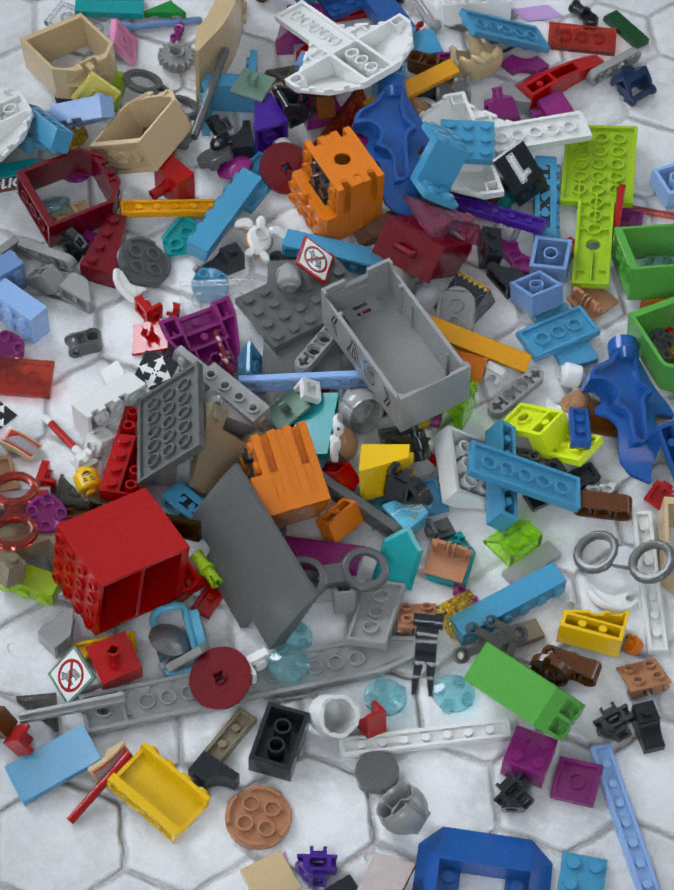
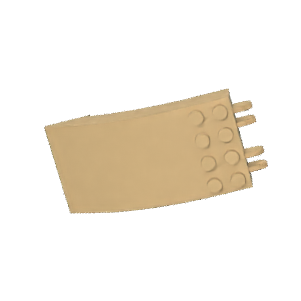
[195,0,247,102]

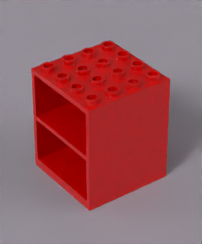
[52,487,190,636]

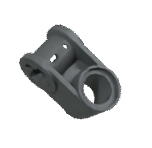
[64,328,103,358]

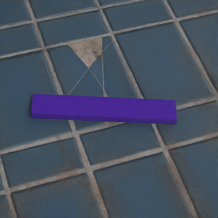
[442,192,549,236]

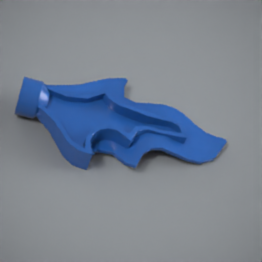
[351,73,430,215]
[581,334,674,484]

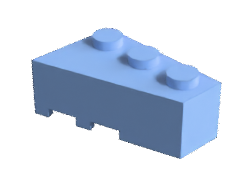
[50,93,115,128]

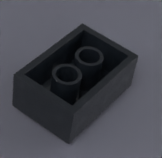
[248,701,310,782]

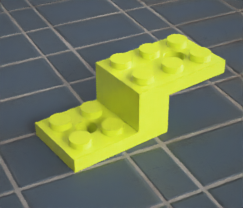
[503,402,604,467]

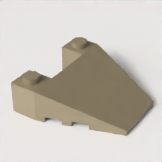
[189,402,265,496]
[0,521,56,589]

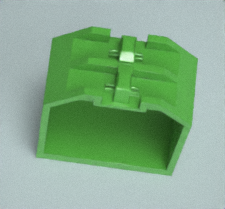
[611,223,674,300]
[627,297,674,393]
[463,642,586,742]

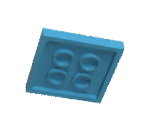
[440,119,494,165]

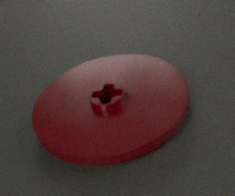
[259,142,303,195]
[214,330,236,379]
[189,646,252,710]

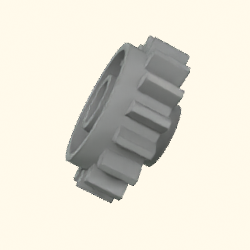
[158,40,195,73]

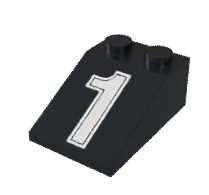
[492,139,548,207]

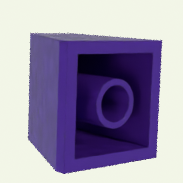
[254,93,288,154]

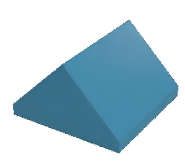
[237,341,266,394]

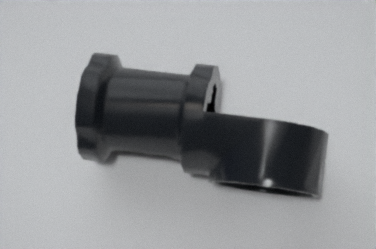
[568,0,599,30]

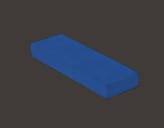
[568,407,591,449]

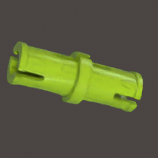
[191,549,223,588]

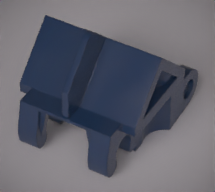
[610,64,657,107]

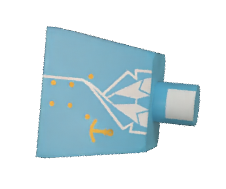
[382,500,432,535]

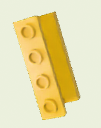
[107,742,211,844]

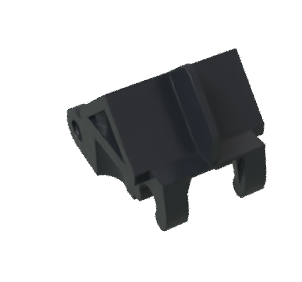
[272,85,316,129]
[381,425,431,462]
[383,461,433,506]

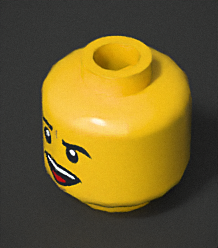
[73,465,101,497]

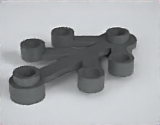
[452,615,528,664]

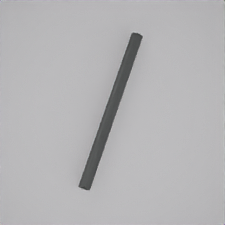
[189,47,229,141]

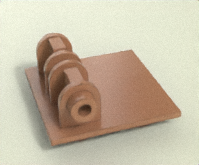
[566,280,619,321]
[422,537,473,584]
[396,602,439,636]
[616,658,672,699]

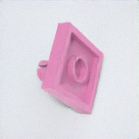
[109,18,138,66]

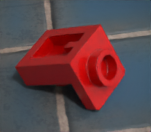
[134,295,163,322]
[35,460,57,494]
[643,480,674,511]

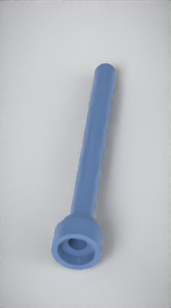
[121,17,202,33]

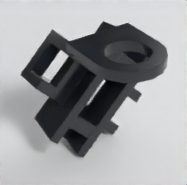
[205,114,234,151]
[57,227,89,272]
[592,701,634,743]
[493,772,535,813]

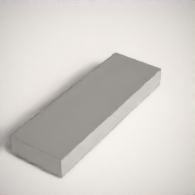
[501,540,562,584]

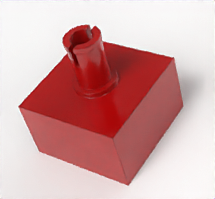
[149,154,195,200]
[86,631,143,690]

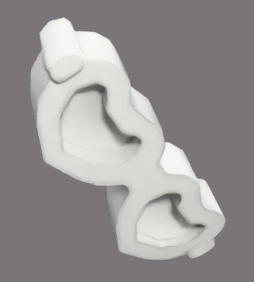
[585,483,616,493]

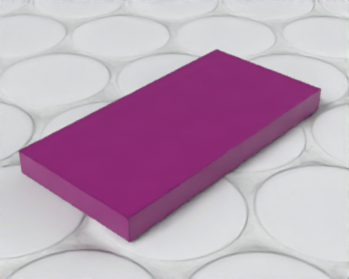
[285,536,366,576]

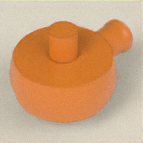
[624,633,644,656]

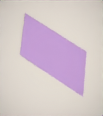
[511,5,564,22]

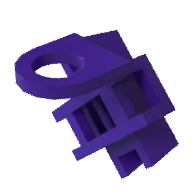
[295,846,338,887]

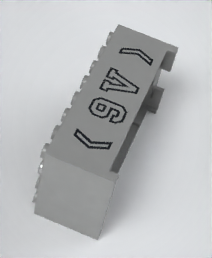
[321,258,471,432]

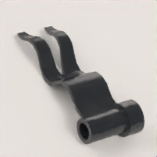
[411,613,444,697]

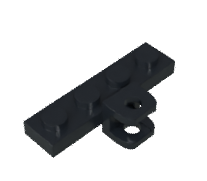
[522,457,601,512]

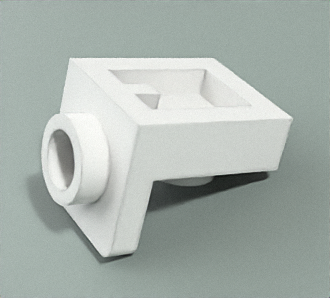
[294,377,322,405]
[83,425,116,458]
[246,647,269,684]

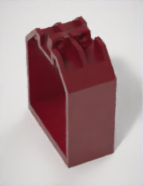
[16,147,121,248]

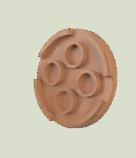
[225,785,292,850]

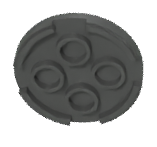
[117,237,171,287]

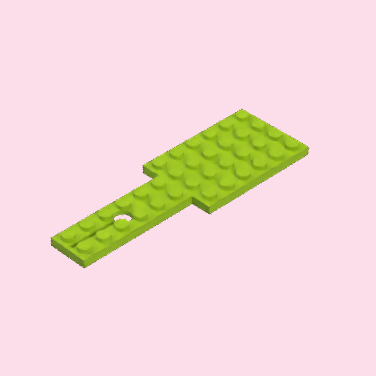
[560,125,638,289]

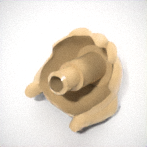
[449,33,503,81]

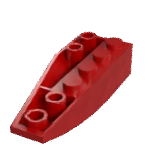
[514,54,605,111]
[99,406,142,501]

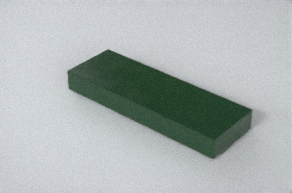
[603,10,649,49]

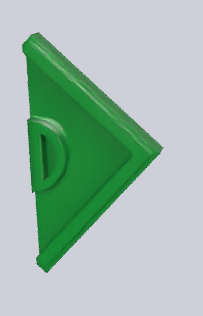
[143,0,186,19]

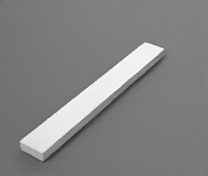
[631,511,669,655]
[338,718,513,760]

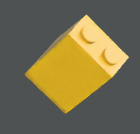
[359,444,415,501]

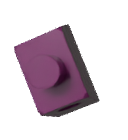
[484,86,521,122]
[530,90,574,119]

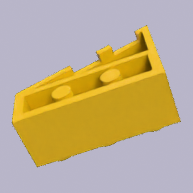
[556,610,630,658]

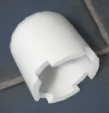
[308,693,360,738]

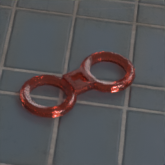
[0,471,39,551]

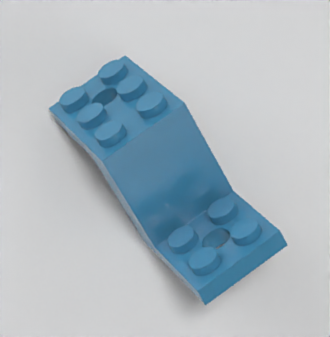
[199,50,257,136]
[410,121,469,211]

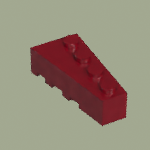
[80,212,128,289]

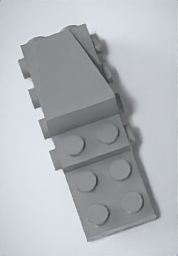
[176,345,273,435]

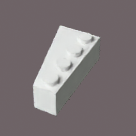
[71,371,147,437]

